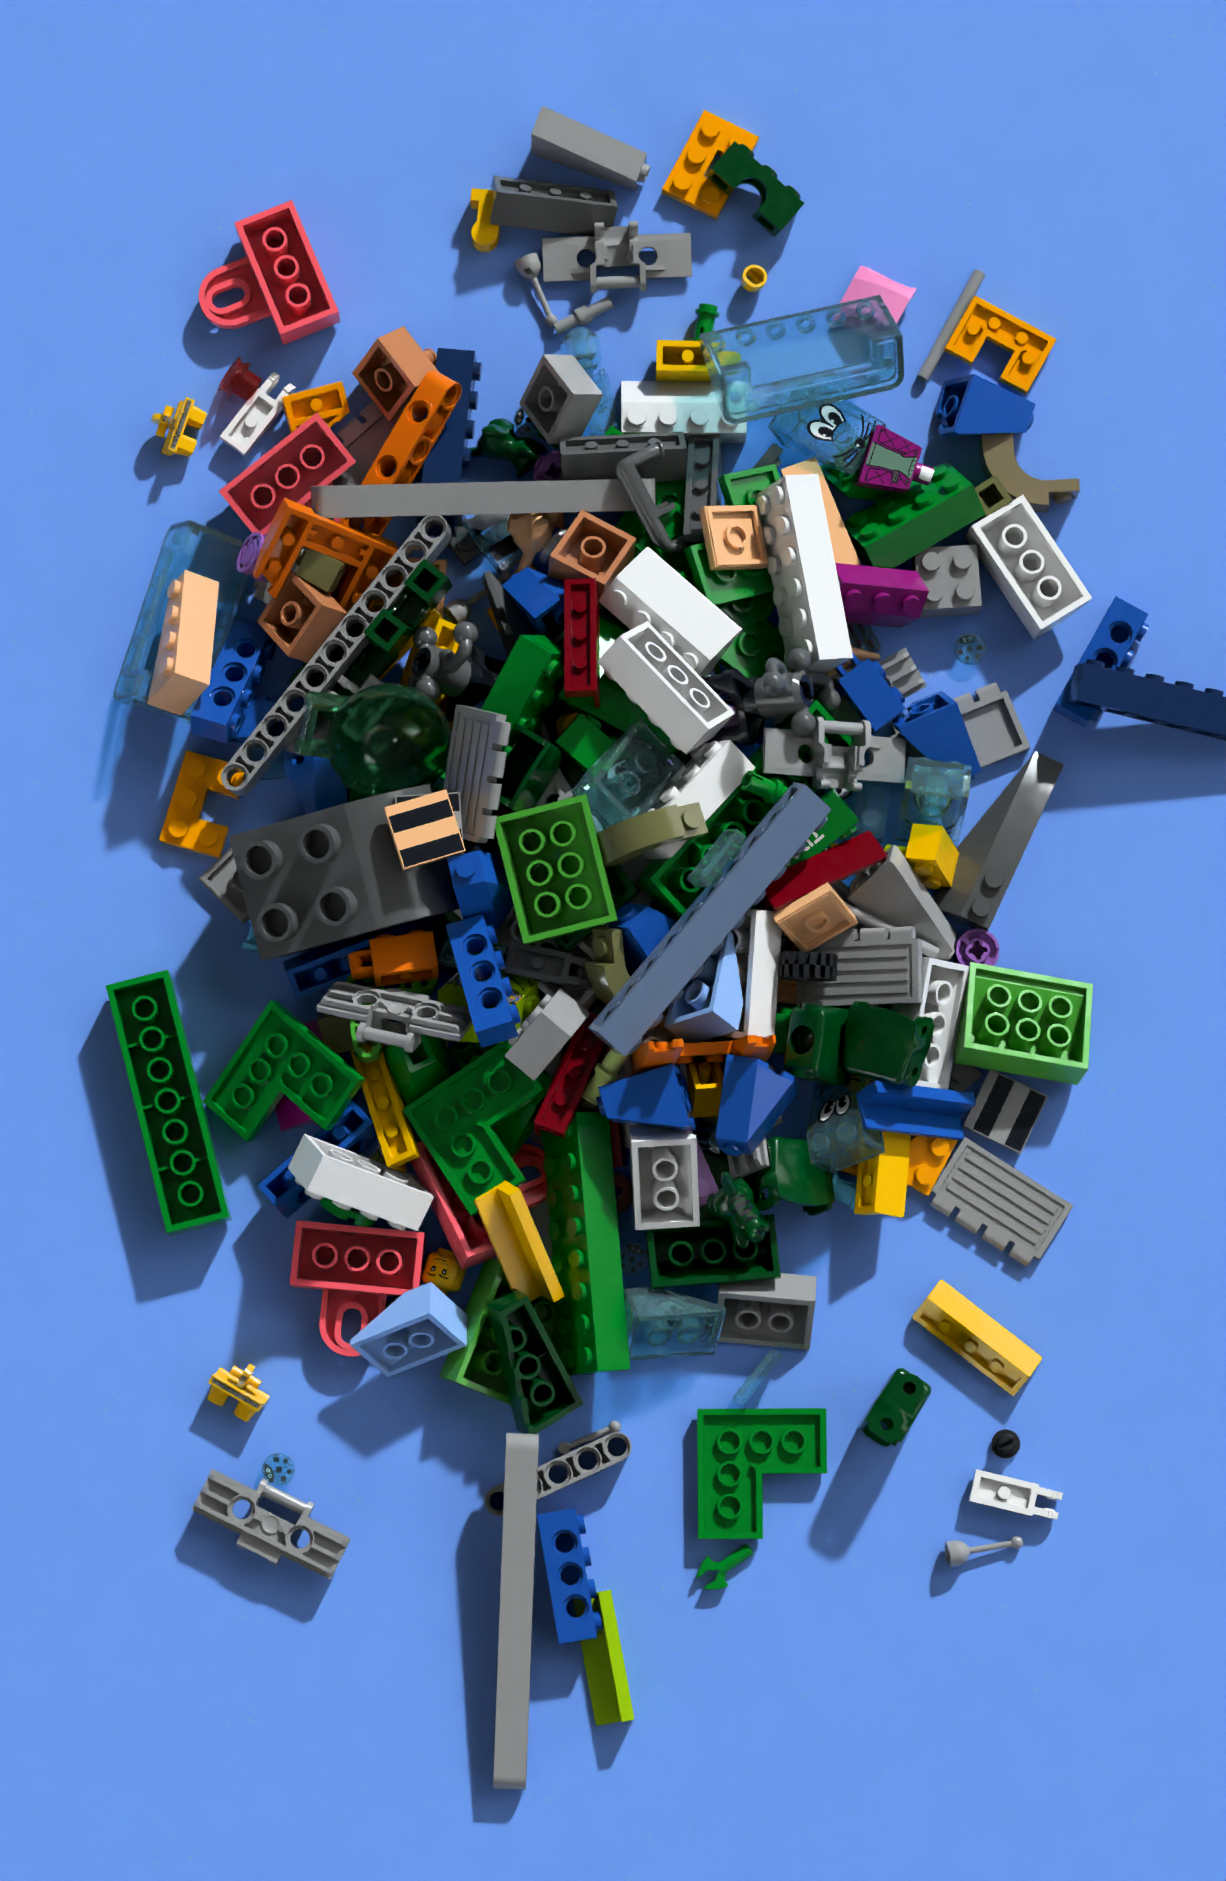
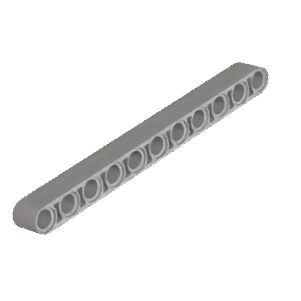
[311,478,656,518]
[221,514,452,796]
[493,1433,539,1790]

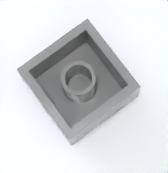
[519,354,603,444]
[912,544,982,618]
[505,988,590,1081]

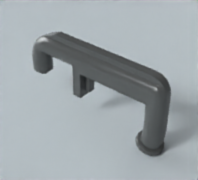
[615,441,691,554]

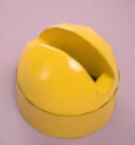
[741,265,767,292]

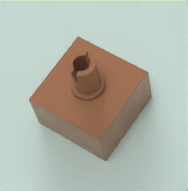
[352,326,439,421]
[548,510,637,603]
[257,570,347,663]

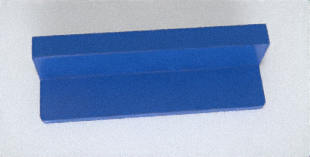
[856,1080,976,1141]

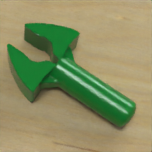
[696,1544,753,1589]

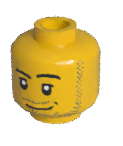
[421,1247,467,1296]

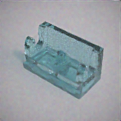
[585,368,621,436]

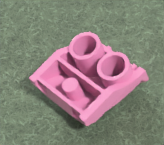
[832,266,917,345]

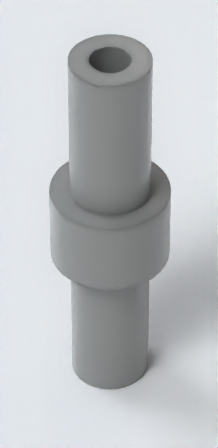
[553,297,614,335]

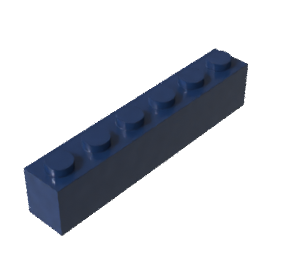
[417,348,482,538]
[1067,659,1226,741]

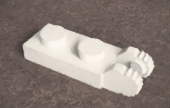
[220,372,296,457]
[968,1469,1063,1520]

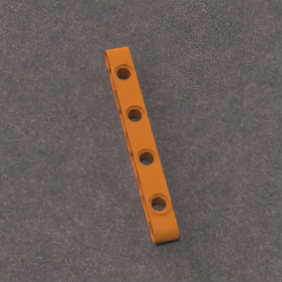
[328,370,462,600]

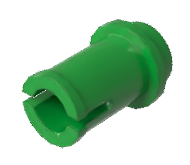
[692,303,719,341]

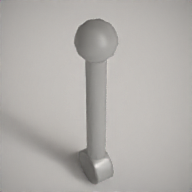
[558,1420,621,1455]

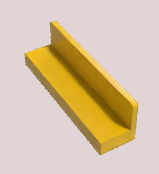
[350,1042,420,1173]
[854,1125,911,1218]
[474,1181,565,1303]
[912,1280,1042,1397]

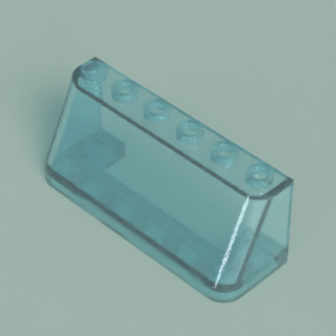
[699,295,904,424]
[113,520,248,724]

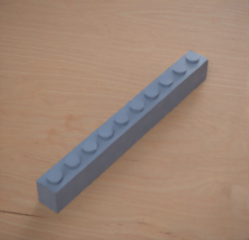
[588,782,832,1057]

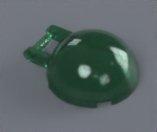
[293,684,452,797]

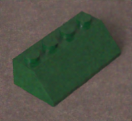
[644,1214,781,1289]

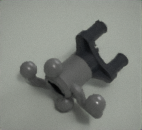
[383,621,505,722]
[701,648,841,746]

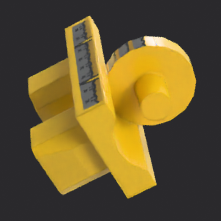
[151,397,207,457]
[207,1364,270,1422]

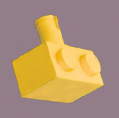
[884,823,959,889]

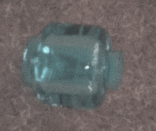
[560,327,603,375]

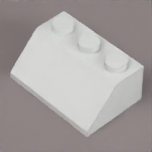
[629,1125,700,1230]

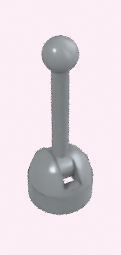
[514,253,558,327]
[444,570,512,625]
[945,1536,1023,1567]

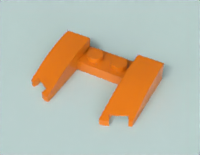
[253,498,399,611]
[632,1035,776,1074]

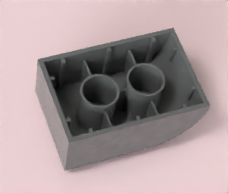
[229,784,460,961]

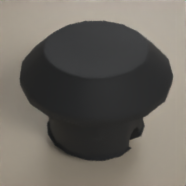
[991,1429,1020,1458]

